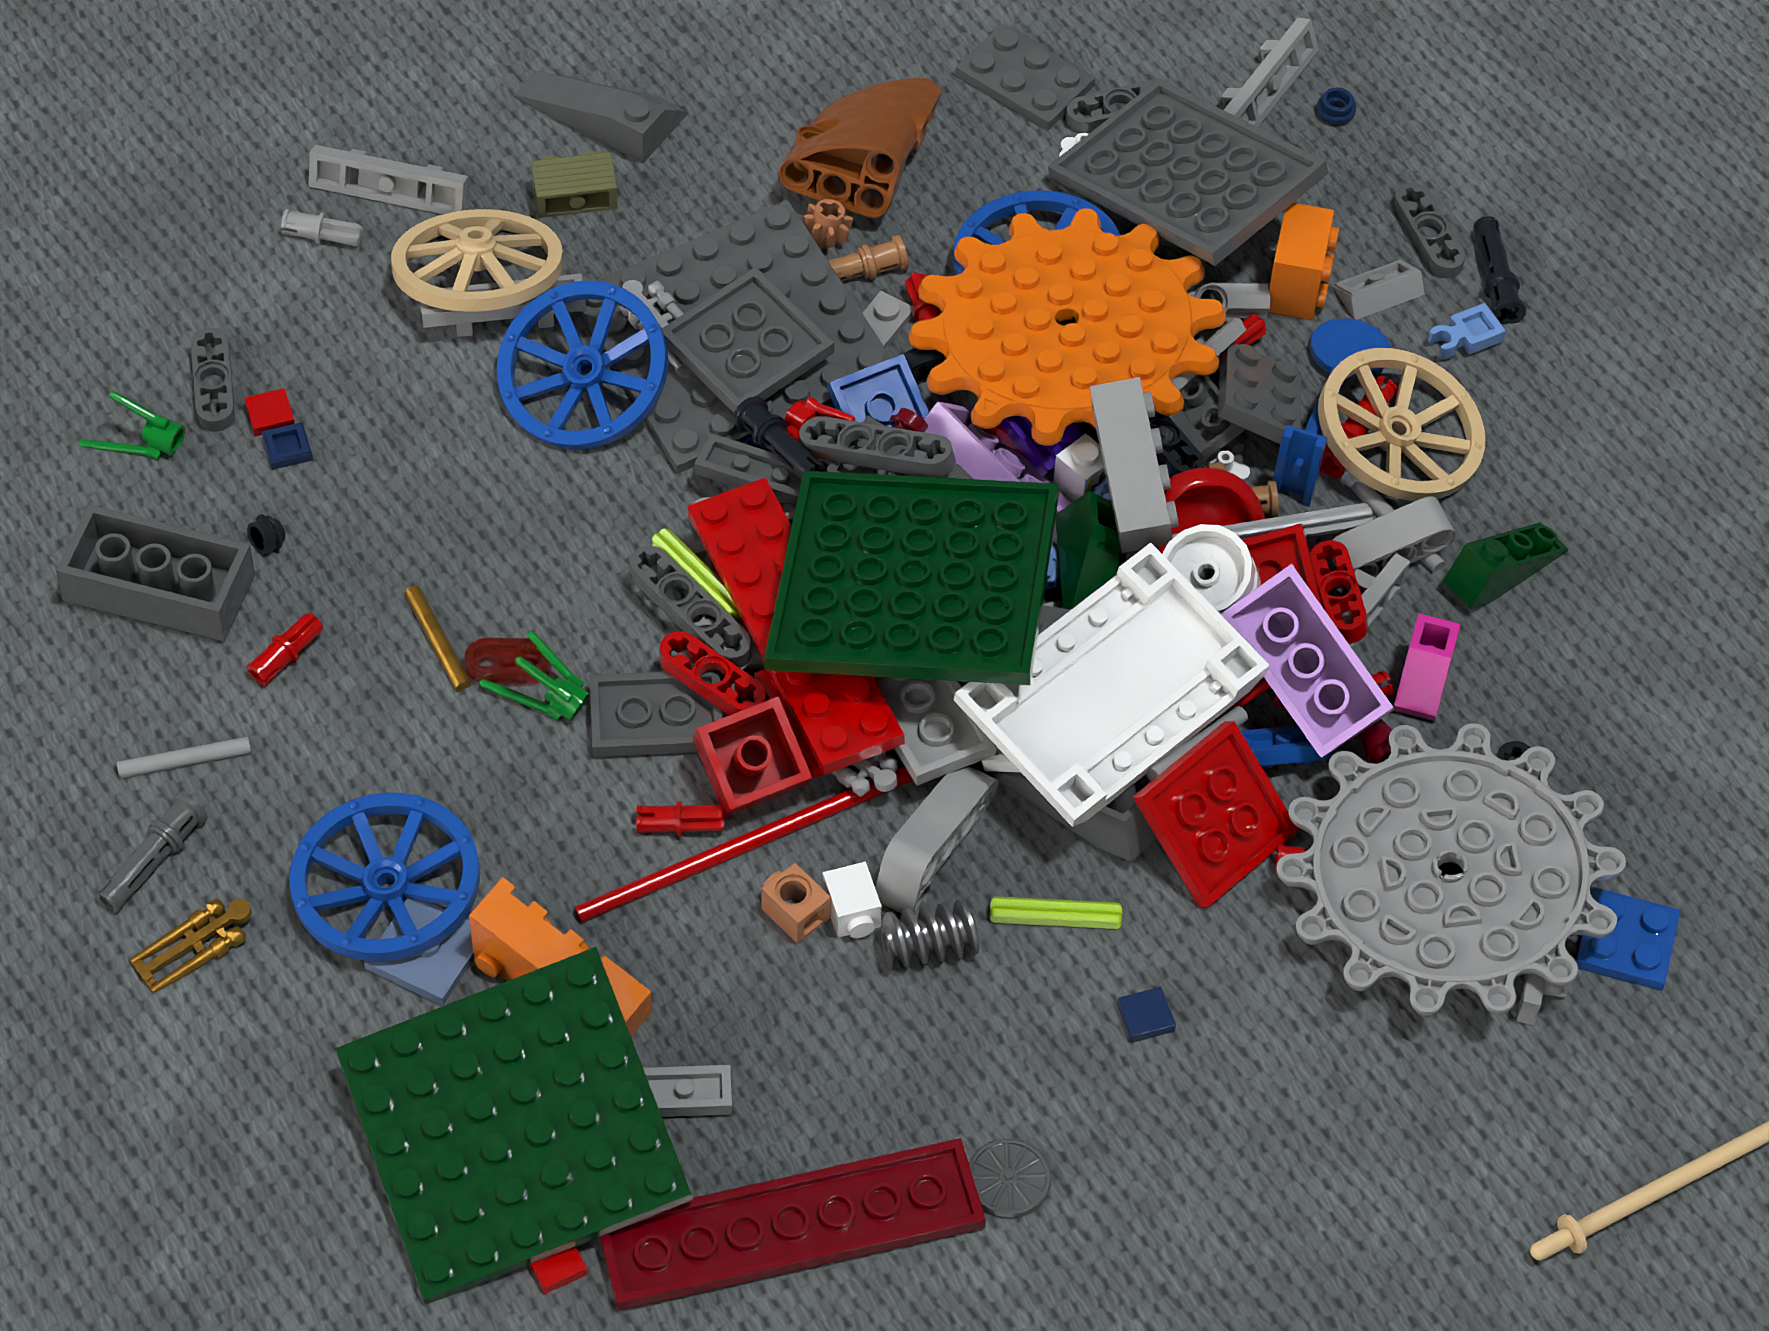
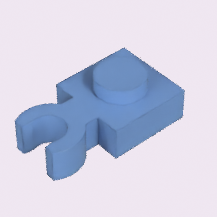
[1428,303,1506,359]

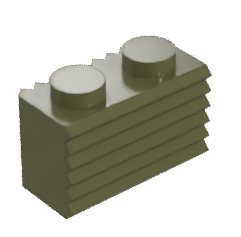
[531,151,617,218]

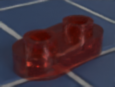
[465,638,552,684]

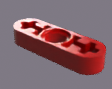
[1310,540,1368,644]
[660,631,766,715]

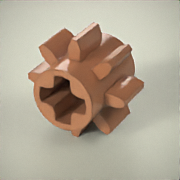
[803,199,853,249]

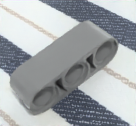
[1332,497,1456,578]

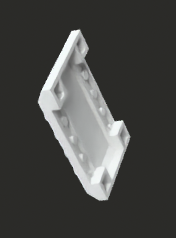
[954,543,1270,827]

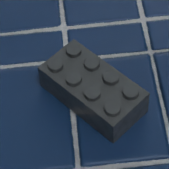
[56,504,255,642]

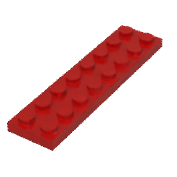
[687,477,905,775]

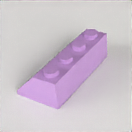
[924,402,1072,537]
[1221,564,1394,758]

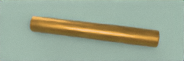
[404,585,471,692]

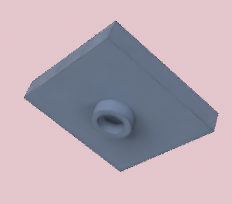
[364,898,474,1006]

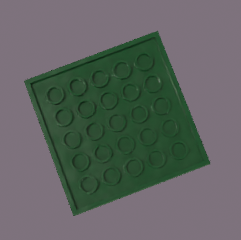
[764,471,1059,685]
[335,947,693,1304]

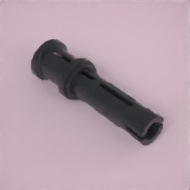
[1473,216,1526,324]
[734,396,828,481]

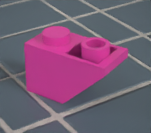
[1394,613,1461,721]

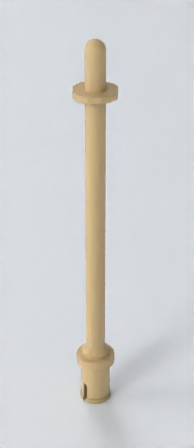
[1530,1121,1769,1260]

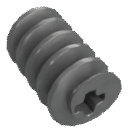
[881,899,980,970]

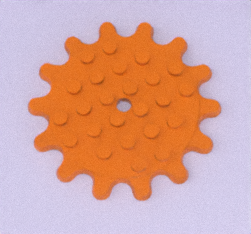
[908,208,1226,446]

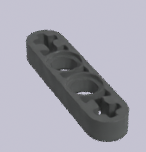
[799,417,956,478]
[630,546,751,668]

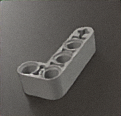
[875,766,999,917]

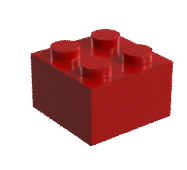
[692,697,812,817]

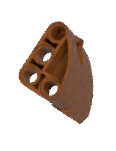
[779,78,943,218]

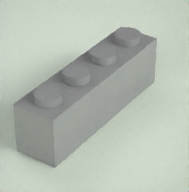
[1090,377,1179,553]

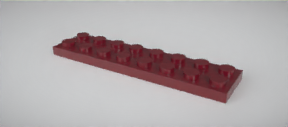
[599,1138,986,1311]

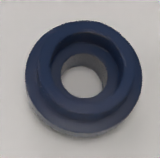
[1317,87,1356,124]

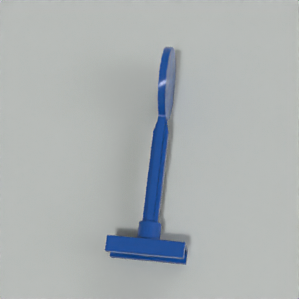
[1273,318,1391,507]

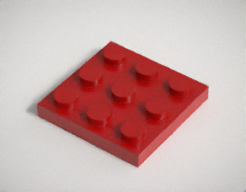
[1133,721,1299,907]

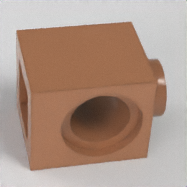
[761,863,831,944]

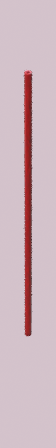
[574,766,913,923]

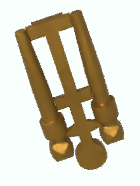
[129,898,252,994]

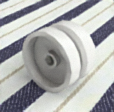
[1162,524,1261,614]

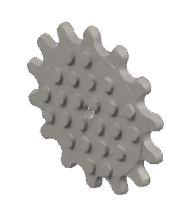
[1276,723,1626,1017]

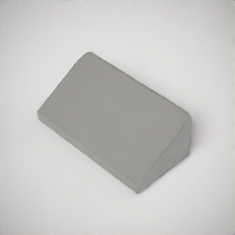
[1332,260,1425,320]

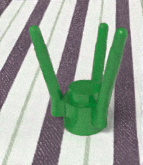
[78,391,185,461]
[479,631,590,721]

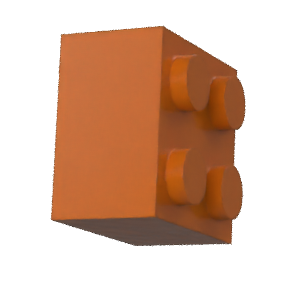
[1268,203,1339,320]

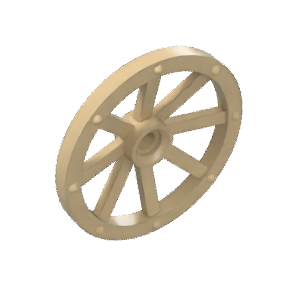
[391,209,563,312]
[1318,348,1485,501]

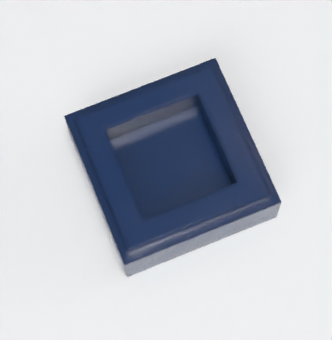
[262,422,313,470]
[1117,987,1176,1043]

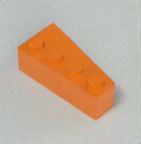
[469,877,652,1037]

